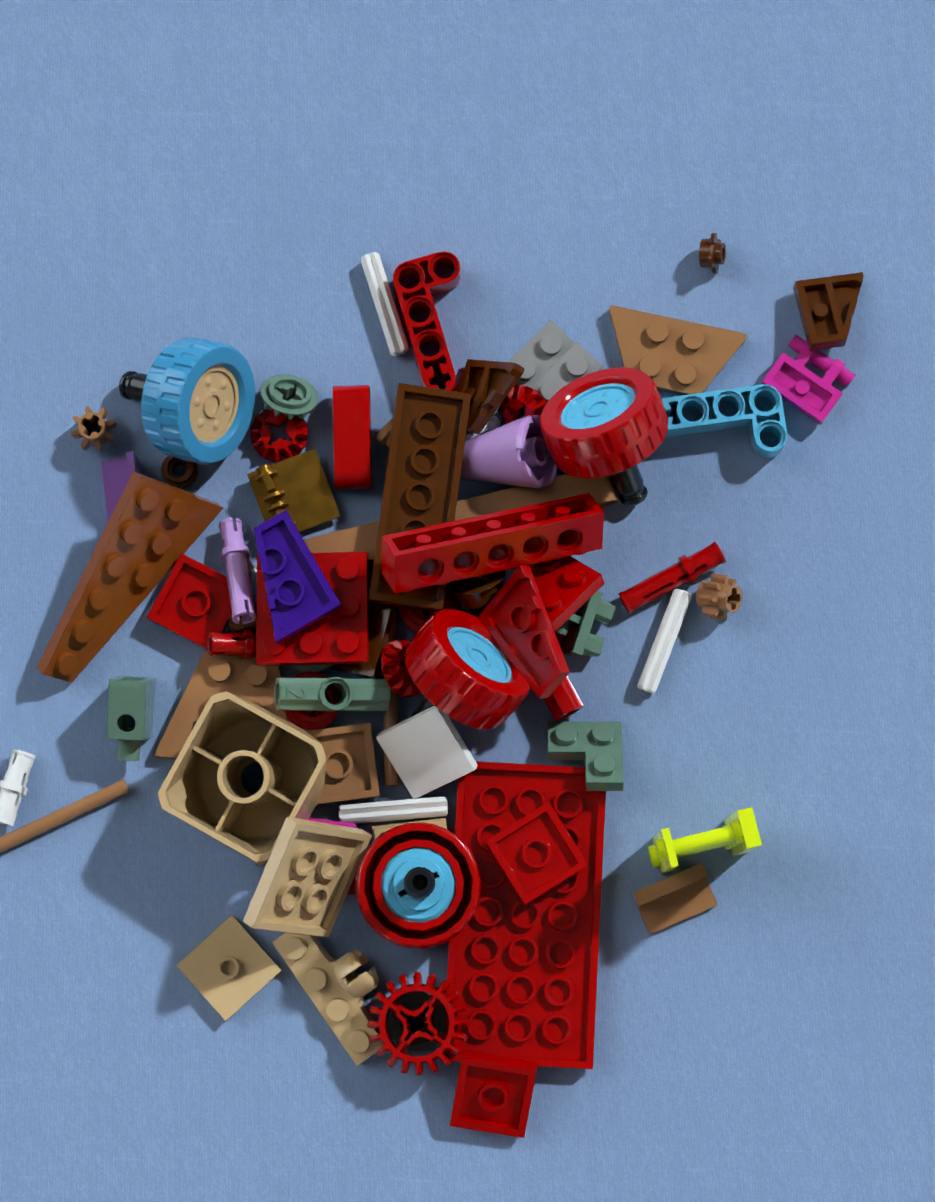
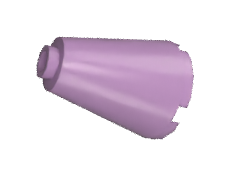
[460,415,557,488]

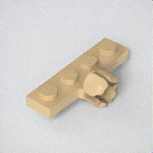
[272,932,384,1066]

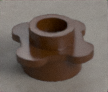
[699,233,726,274]

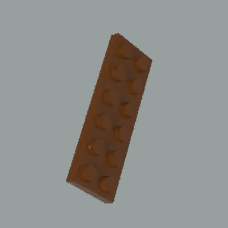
[368,383,471,611]

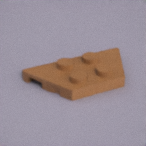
[609,305,747,395]

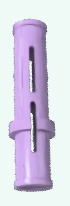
[219,517,256,624]

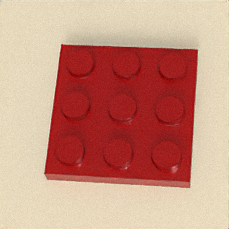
[256,552,369,666]

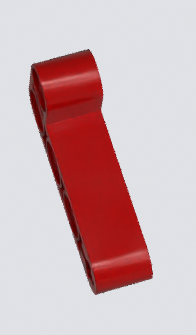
[393,251,460,391]

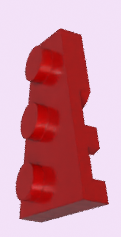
[478,565,570,698]

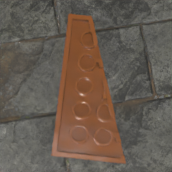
[36,471,223,683]

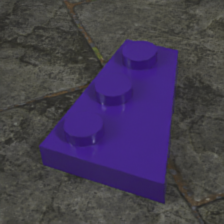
[254,510,342,644]

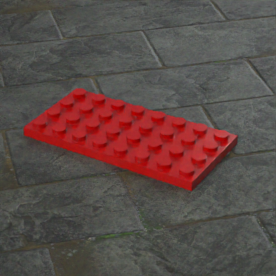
[444,761,606,1069]

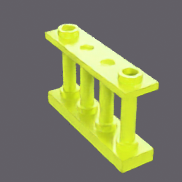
[648,807,762,874]

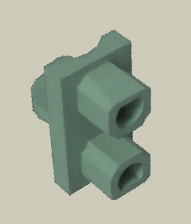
[556,591,615,657]

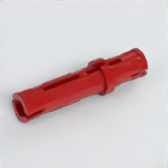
[618,542,726,614]

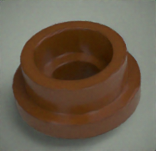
[161,456,198,488]

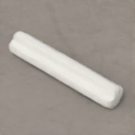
[361,252,409,356]
[637,589,692,694]
[338,796,448,824]

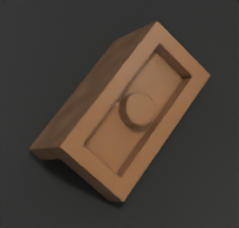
[632,863,717,934]

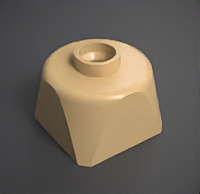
[158,691,326,862]

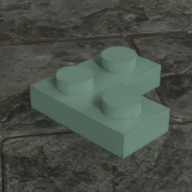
[547,722,624,791]

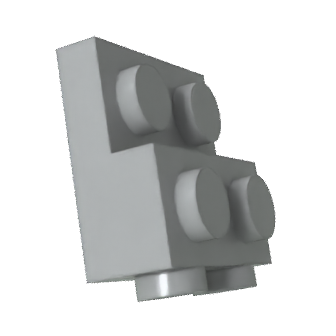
[508,320,603,403]

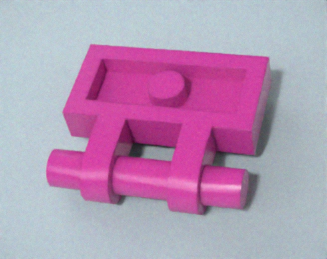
[761,335,856,425]

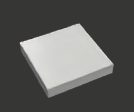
[376,706,478,799]

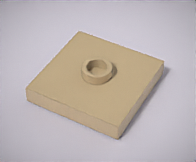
[176,915,282,1021]

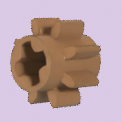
[71,406,117,453]
[696,573,742,621]

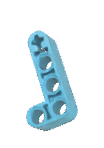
[662,384,787,459]

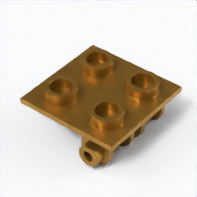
[247,449,341,532]

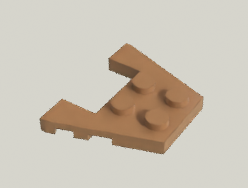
[155,651,290,759]

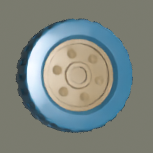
[119,338,255,464]

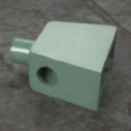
[107,676,156,761]

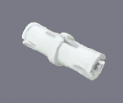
[0,749,36,827]

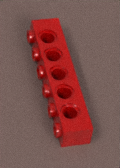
[382,493,604,594]

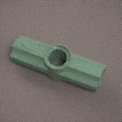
[274,677,390,712]

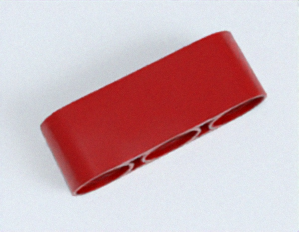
[333,385,372,490]

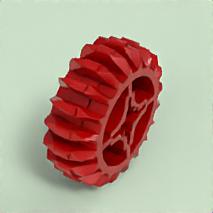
[367,972,470,1076]

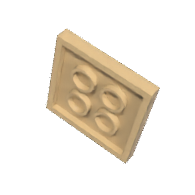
[243,817,372,937]

